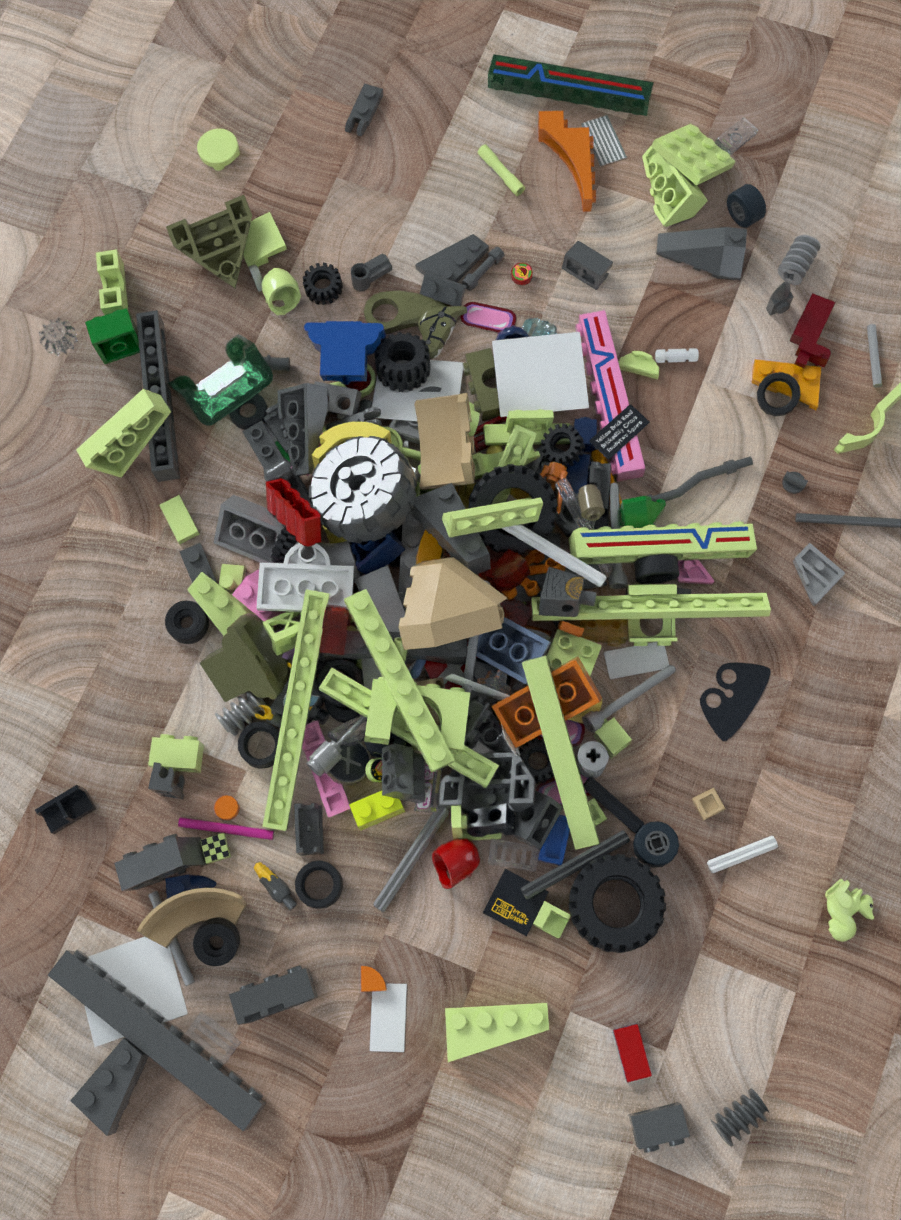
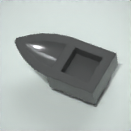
[766,282,794,315]

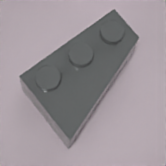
[114,834,208,891]
[229,965,318,1025]
[70,1038,149,1136]

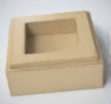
[691,788,726,821]

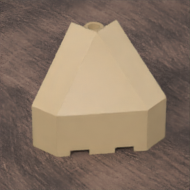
[398,557,507,650]

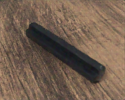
[583,777,644,833]

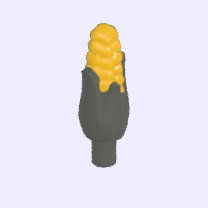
[254,862,297,911]

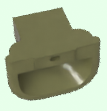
[200,613,291,702]

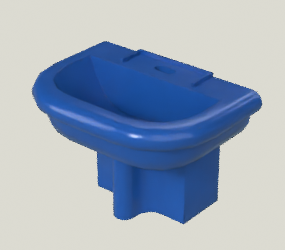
[304,321,386,385]

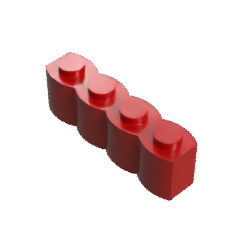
[266,478,321,547]

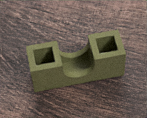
[462,348,500,421]

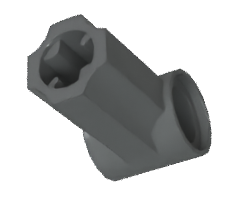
[351,254,392,291]

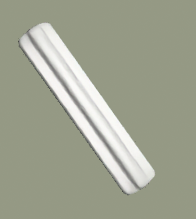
[707,836,778,873]

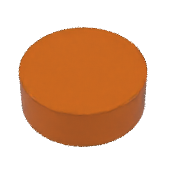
[214,795,240,821]

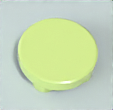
[197,129,240,171]

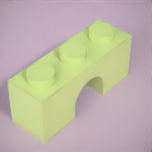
[96,249,128,315]

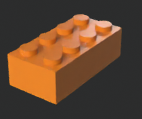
[492,656,602,748]

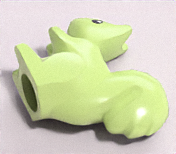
[825,879,874,942]

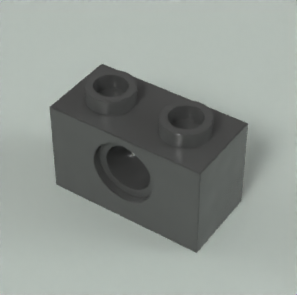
[513,791,563,850]

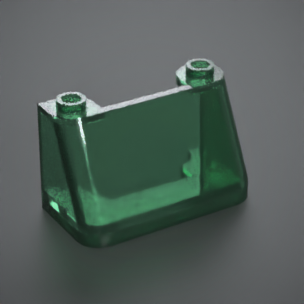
[168,334,273,426]

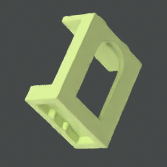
[627,584,677,646]

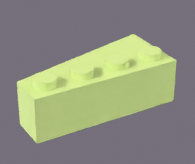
[76,389,171,478]
[445,1003,549,1062]

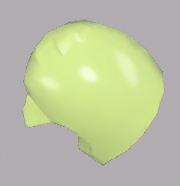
[262,268,301,315]

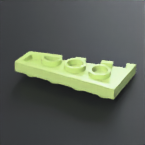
[187,572,275,636]

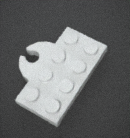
[256,543,354,614]

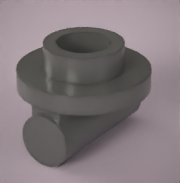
[782,471,808,494]

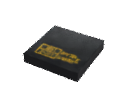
[483,869,549,937]

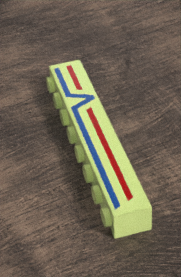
[569,521,757,564]

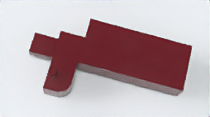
[790,293,836,368]

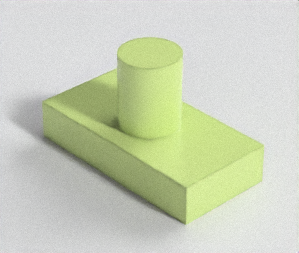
[219,564,246,595]

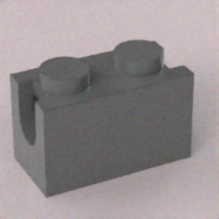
[628,1102,690,1153]

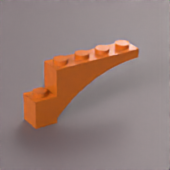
[538,110,596,212]

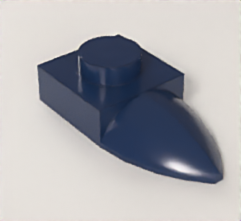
[165,874,217,899]

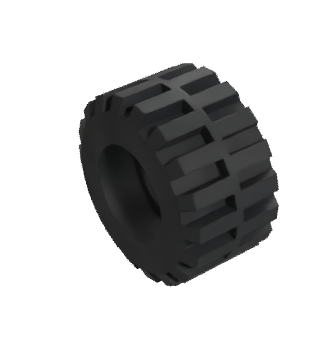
[374,332,431,392]

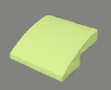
[243,212,287,268]

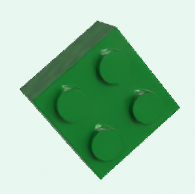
[85,308,140,365]

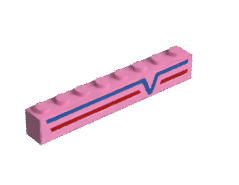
[575,310,645,482]

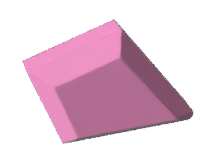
[677,560,714,584]

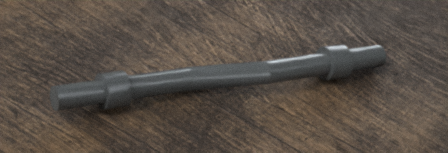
[647,456,753,502]

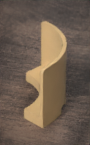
[414,393,475,490]
[137,888,247,948]

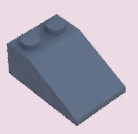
[476,617,551,685]

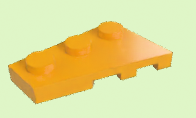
[751,359,821,410]

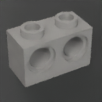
[315,381,362,419]

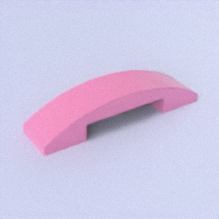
[302,720,351,818]

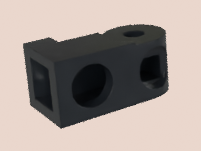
[467,803,515,837]

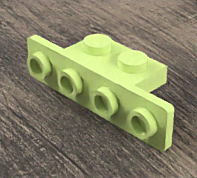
[483,409,571,445]

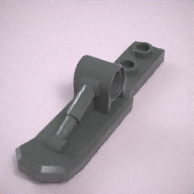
[242,421,322,526]

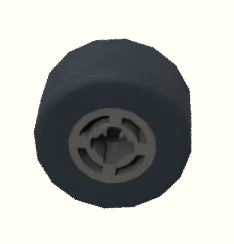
[727,184,766,228]
[633,821,679,868]

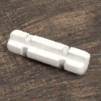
[655,348,699,363]

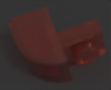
[479,549,530,591]
[320,604,351,655]

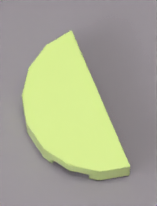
[618,351,659,379]

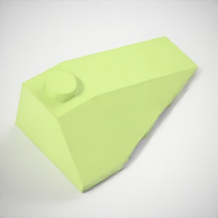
[642,146,708,227]

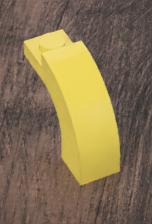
[312,422,392,469]

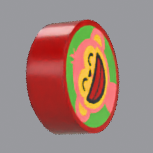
[511,263,533,285]

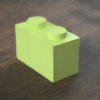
[148,734,204,773]

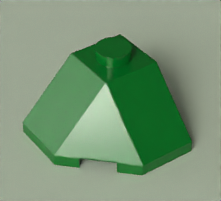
[620,496,666,528]

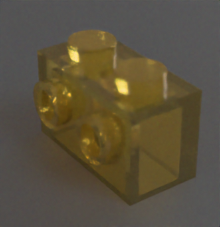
[579,619,628,646]

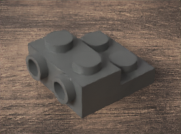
[382,743,425,804]

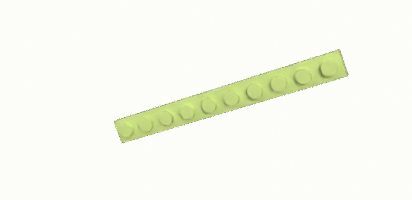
[262,589,330,831]
[531,593,771,621]

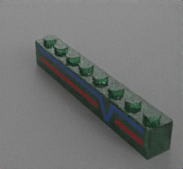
[488,54,654,116]

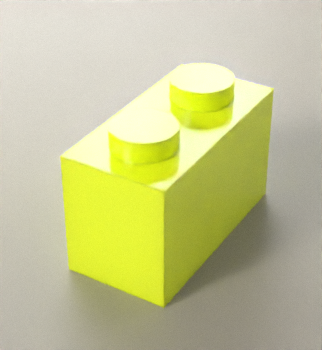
[349,791,405,831]

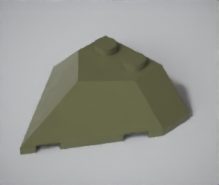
[166,195,252,289]

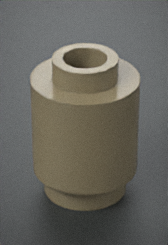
[578,484,605,521]

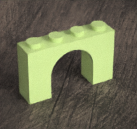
[364,677,470,755]

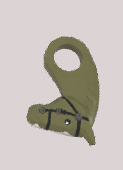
[364,290,467,359]

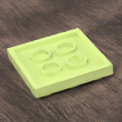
[651,124,736,186]

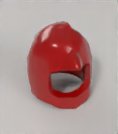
[432,838,481,889]

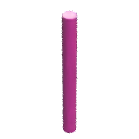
[178,817,274,840]

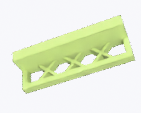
[442,498,543,538]
[263,612,354,656]

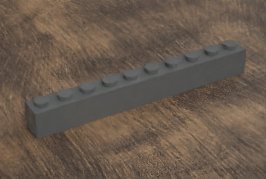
[48,949,266,1131]

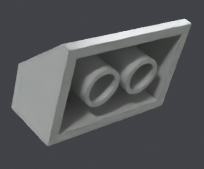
[214,495,285,563]

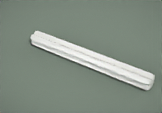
[502,524,606,587]

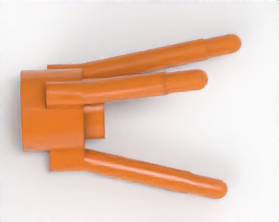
[540,462,568,514]

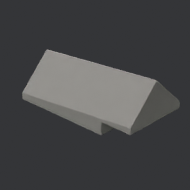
[355,565,417,664]

